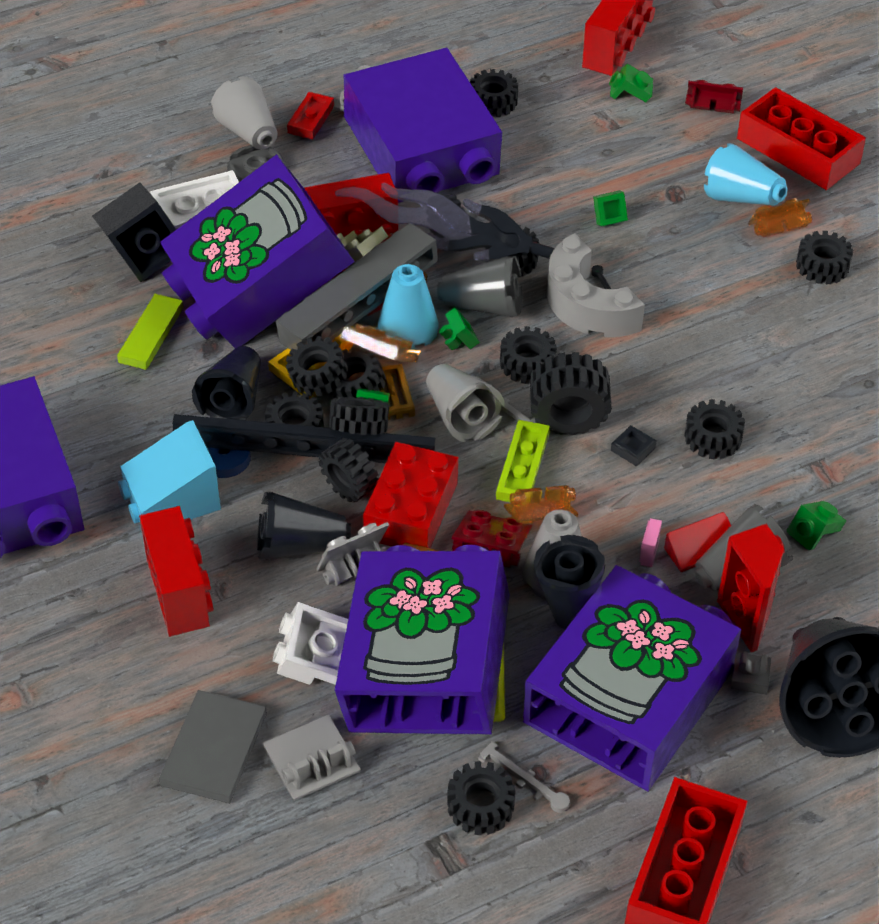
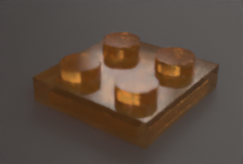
[340,323,421,363]

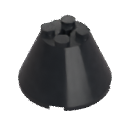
[779,617,879,758]

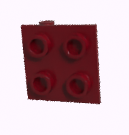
[452,510,533,568]

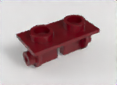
[685,80,743,114]

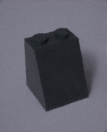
[92,183,177,282]

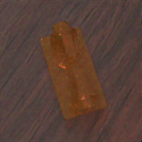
[748,198,812,237]
[504,485,578,524]

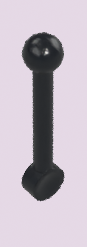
[591,265,611,289]

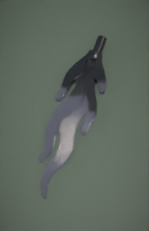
[335,183,555,262]

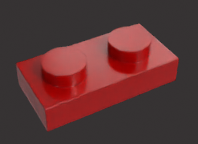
[287,92,334,140]

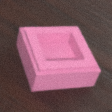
[639,518,662,567]

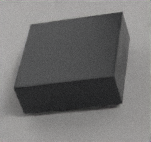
[611,425,657,466]

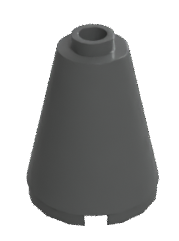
[437,256,522,317]
[694,504,793,591]

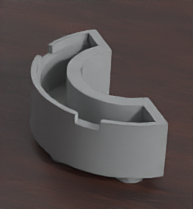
[547,233,645,337]

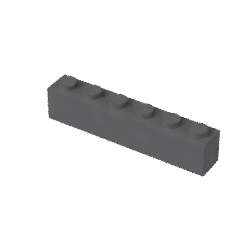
[276,223,438,350]

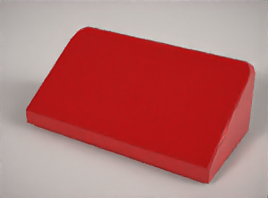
[664,512,731,572]

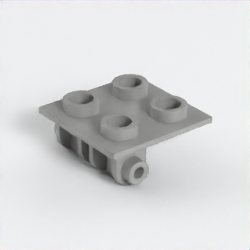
[316,522,389,586]
[263,715,361,801]

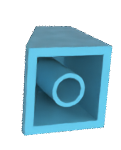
[118,420,221,524]

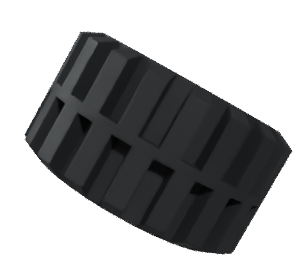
[530,352,612,435]

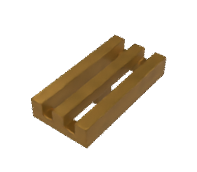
[379,364,415,420]

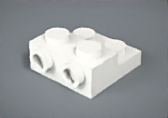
[273,602,348,685]

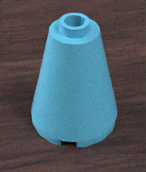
[704,143,788,206]
[378,264,439,350]

